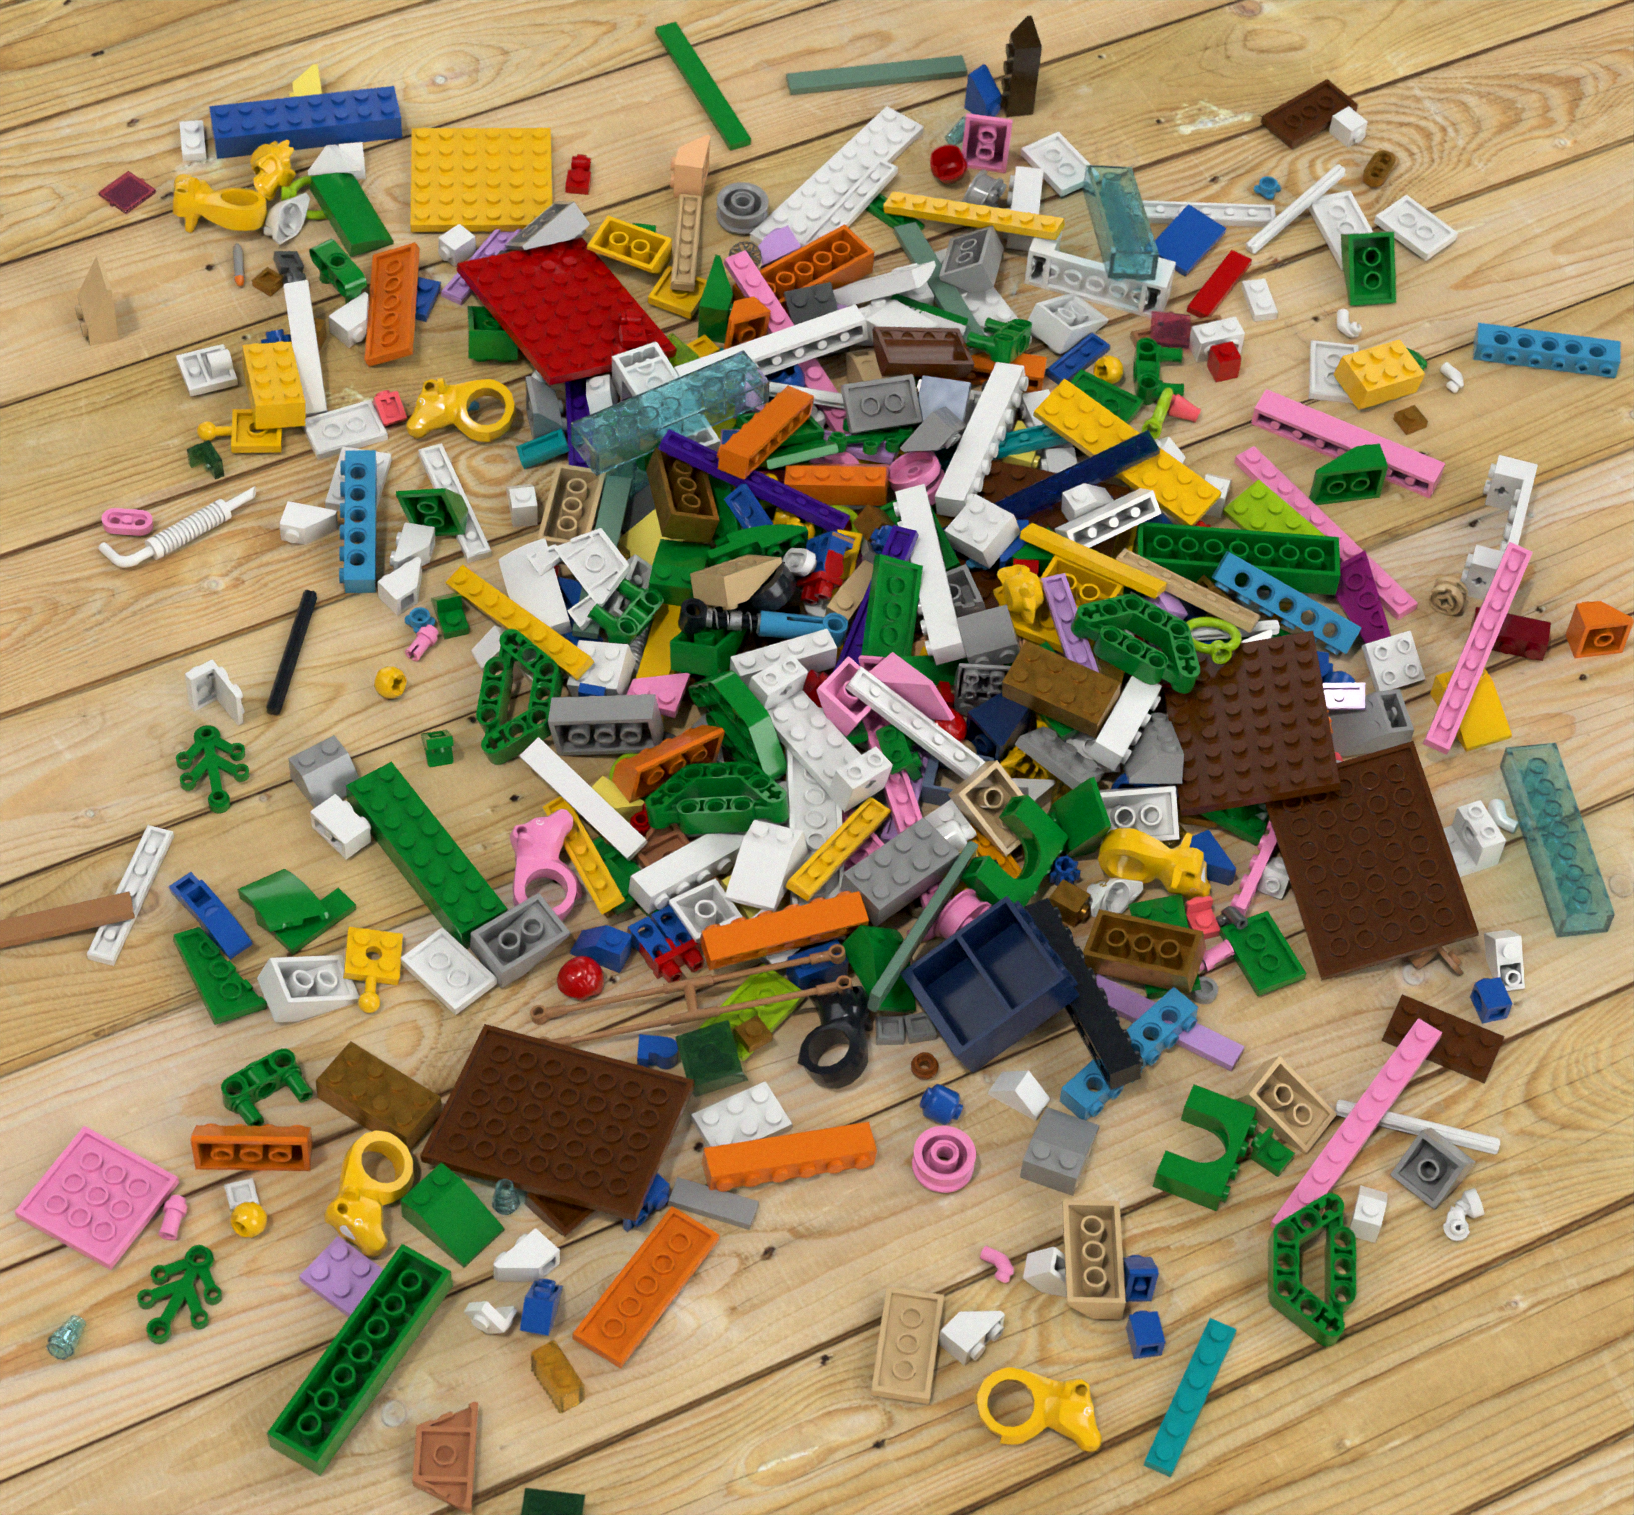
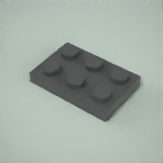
[783,282,849,359]

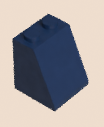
[964,692,1032,763]

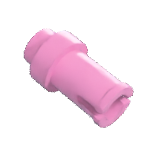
[405,624,439,662]
[1199,939,1235,972]
[158,1195,188,1240]

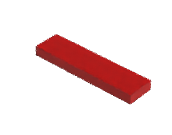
[1186,250,1252,318]

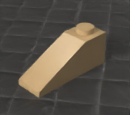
[825,560,873,630]

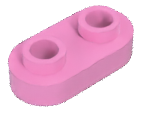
[102,508,153,536]

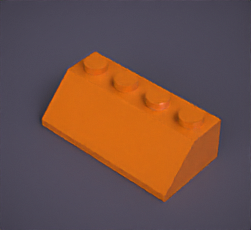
[784,463,889,506]
[612,725,725,803]
[191,1123,313,1171]

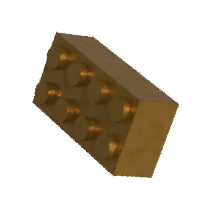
[646,447,719,543]
[1002,640,1121,738]
[1083,909,1206,994]
[316,1041,442,1152]

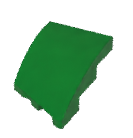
[237,869,329,932]

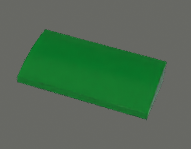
[310,173,394,257]

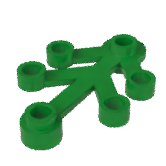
[828,418,915,455]
[176,725,250,814]
[137,1245,222,1344]

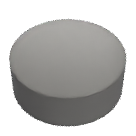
[1190,976,1218,1004]

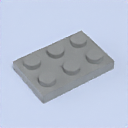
[840,374,923,435]
[1015,726,1104,789]

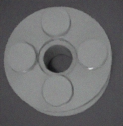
[962,169,1007,208]
[716,182,769,234]

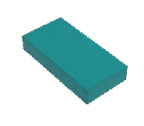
[516,428,570,469]

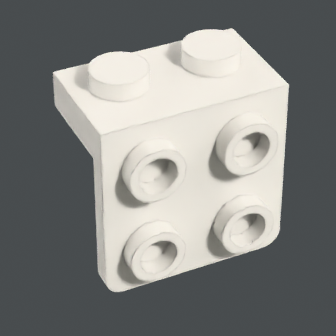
[185,659,245,726]

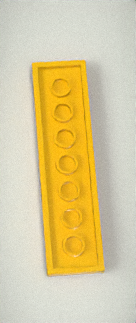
[1033,378,1222,526]

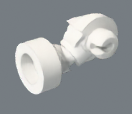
[1443,1188,1484,1241]

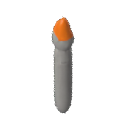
[233,244,245,286]

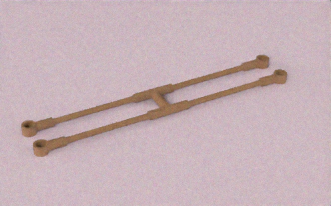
[530,944,853,1047]

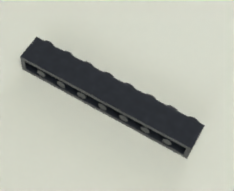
[1024,898,1144,1090]

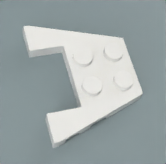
[526,528,632,631]

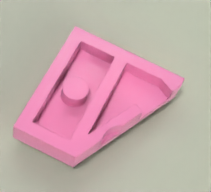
[627,673,690,718]

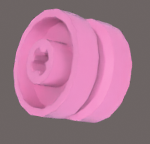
[888,451,945,505]

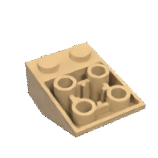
[845,348,917,391]

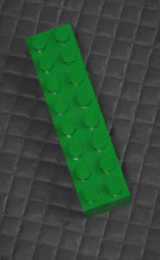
[1135,522,1340,595]
[346,761,508,950]
[267,1244,453,1476]

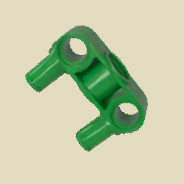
[309,239,367,305]
[966,317,1032,364]
[1133,337,1184,405]
[587,578,663,646]
[221,1048,313,1126]

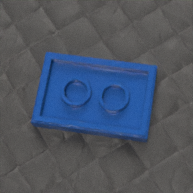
[1148,204,1227,277]

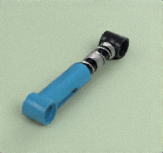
[678,598,848,648]

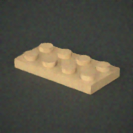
[871,1286,944,1404]

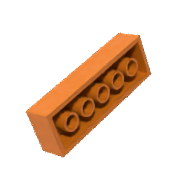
[732,224,874,311]

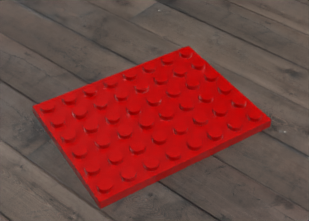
[456,237,677,386]

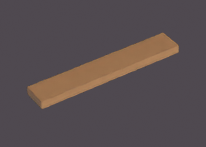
[0,891,135,949]

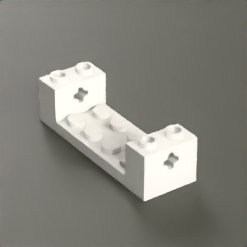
[1024,232,1176,321]
[612,342,721,452]
[1460,455,1538,600]
[748,653,893,813]

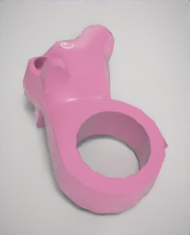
[509,809,582,921]

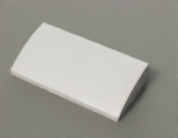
[833,261,936,306]
[498,538,572,635]

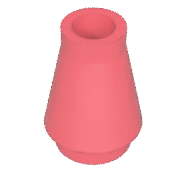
[1167,394,1201,422]

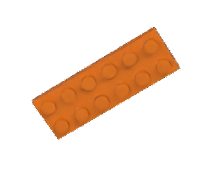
[365,242,420,367]
[572,1206,719,1369]

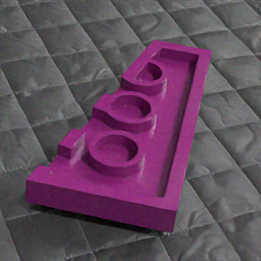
[1333,550,1391,644]

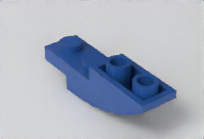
[168,872,253,960]

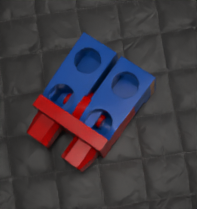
[796,530,854,605]
[627,905,704,983]

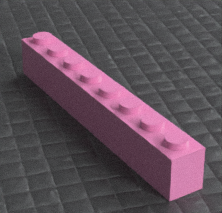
[1251,389,1445,499]

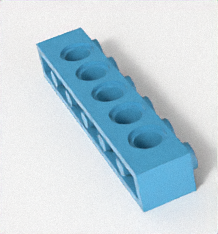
[1473,323,1621,378]
[339,450,377,593]
[1211,551,1362,655]
[1060,987,1198,1120]

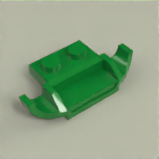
[593,836,666,918]

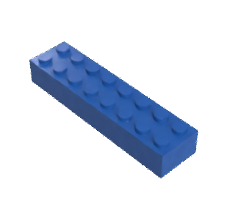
[209,86,402,159]

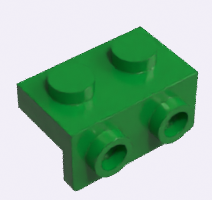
[875,724,923,781]

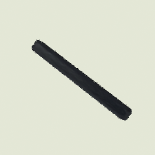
[266,589,317,715]

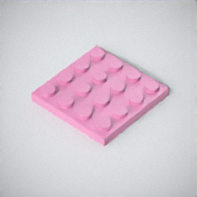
[15,1126,179,1270]

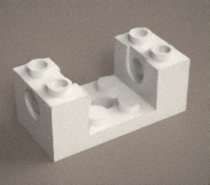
[1443,800,1506,877]

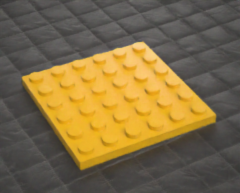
[410,128,552,232]

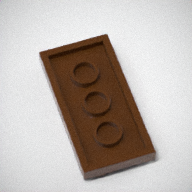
[1261,79,1358,149]
[1382,994,1505,1084]

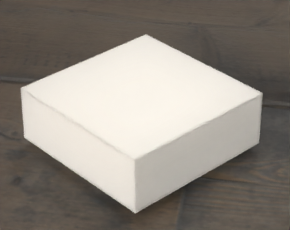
[224,1178,259,1213]

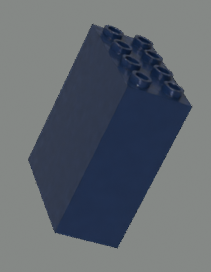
[900,895,1080,1073]

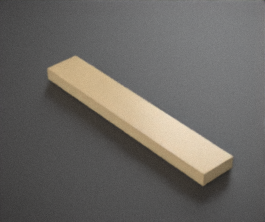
[670,194,702,292]
[1115,549,1261,633]

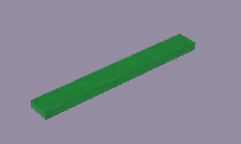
[655,22,751,151]

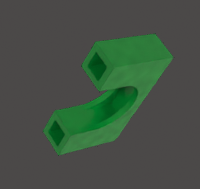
[960,794,1069,907]
[1153,1084,1258,1211]

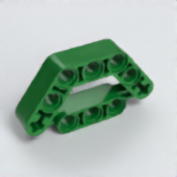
[1071,594,1200,694]
[476,629,564,765]
[688,670,787,781]
[645,761,789,834]
[1268,1193,1356,1347]

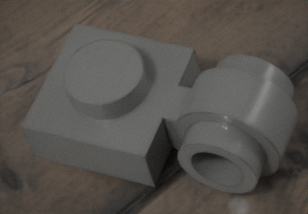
[273,251,306,284]

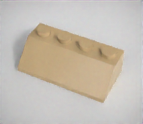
[537,463,606,562]
[1062,1200,1126,1320]

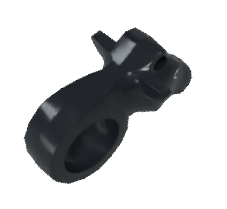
[712,561,797,616]
[798,978,872,1089]

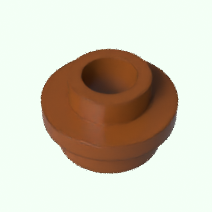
[911,1052,939,1079]

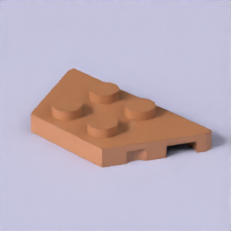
[634,823,721,887]
[412,1402,478,1513]

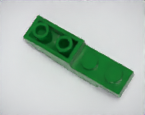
[707,524,808,567]

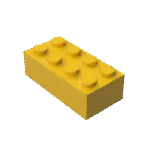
[242,341,306,429]

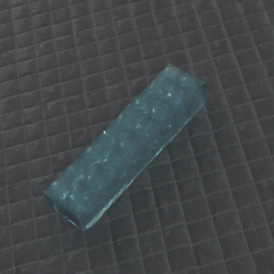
[1083,165,1159,282]
[571,350,770,476]
[1500,743,1615,938]

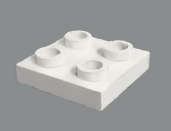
[176,344,238,397]
[1361,630,1425,692]

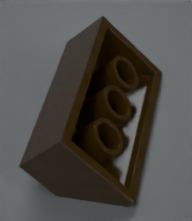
[1000,15,1042,117]

